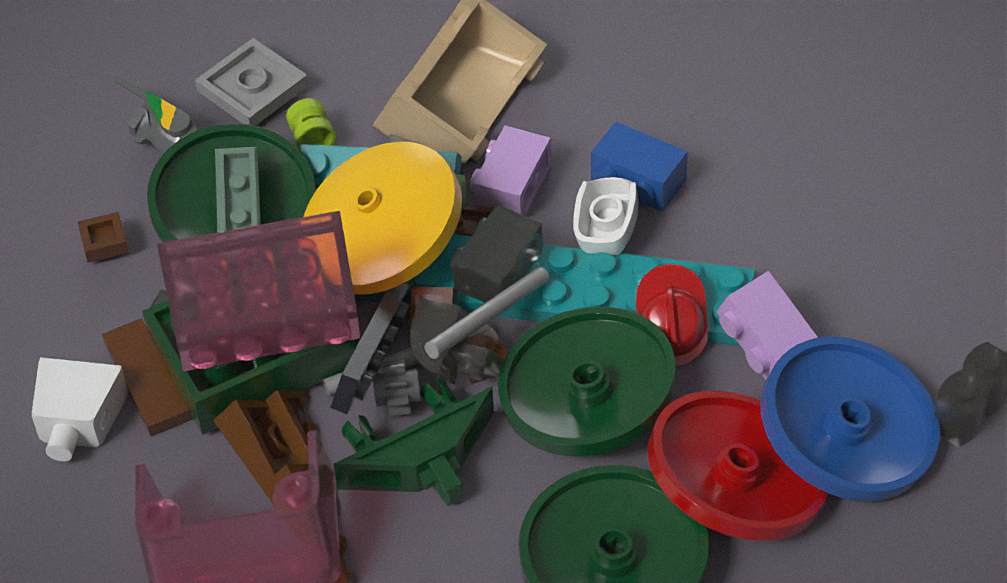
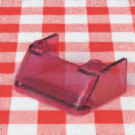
[135,431,340,583]

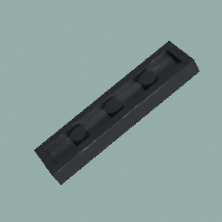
[330,283,411,415]

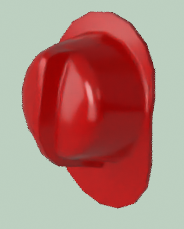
[636,264,708,367]

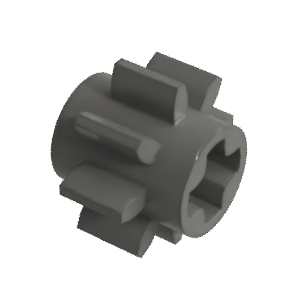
[373,359,421,416]

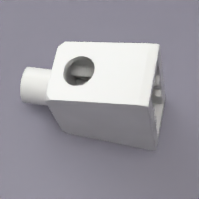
[32,357,129,461]

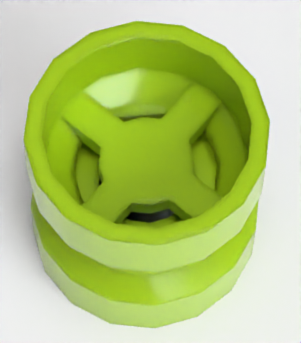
[286,98,336,150]

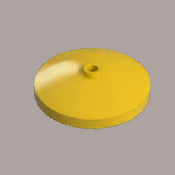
[300,142,462,294]

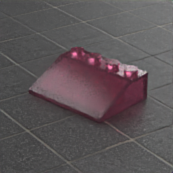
[157,211,361,371]

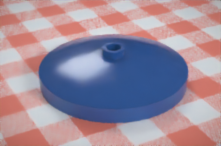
[761,337,940,501]

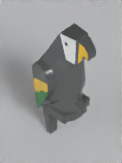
[114,76,203,154]

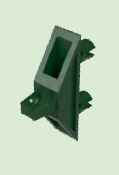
[333,377,494,506]

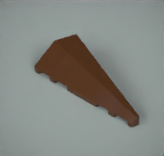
[213,390,357,583]

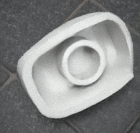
[573,177,638,256]

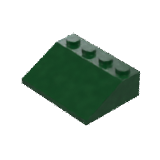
[142,243,359,435]

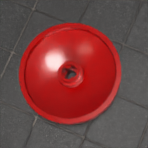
[648,391,828,541]

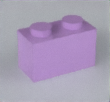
[470,125,551,223]
[716,271,818,380]

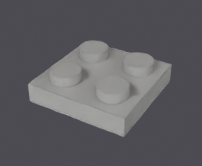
[195,38,309,126]

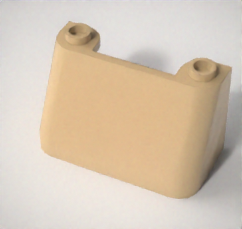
[372,0,547,163]

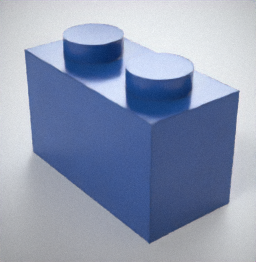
[591,121,688,211]

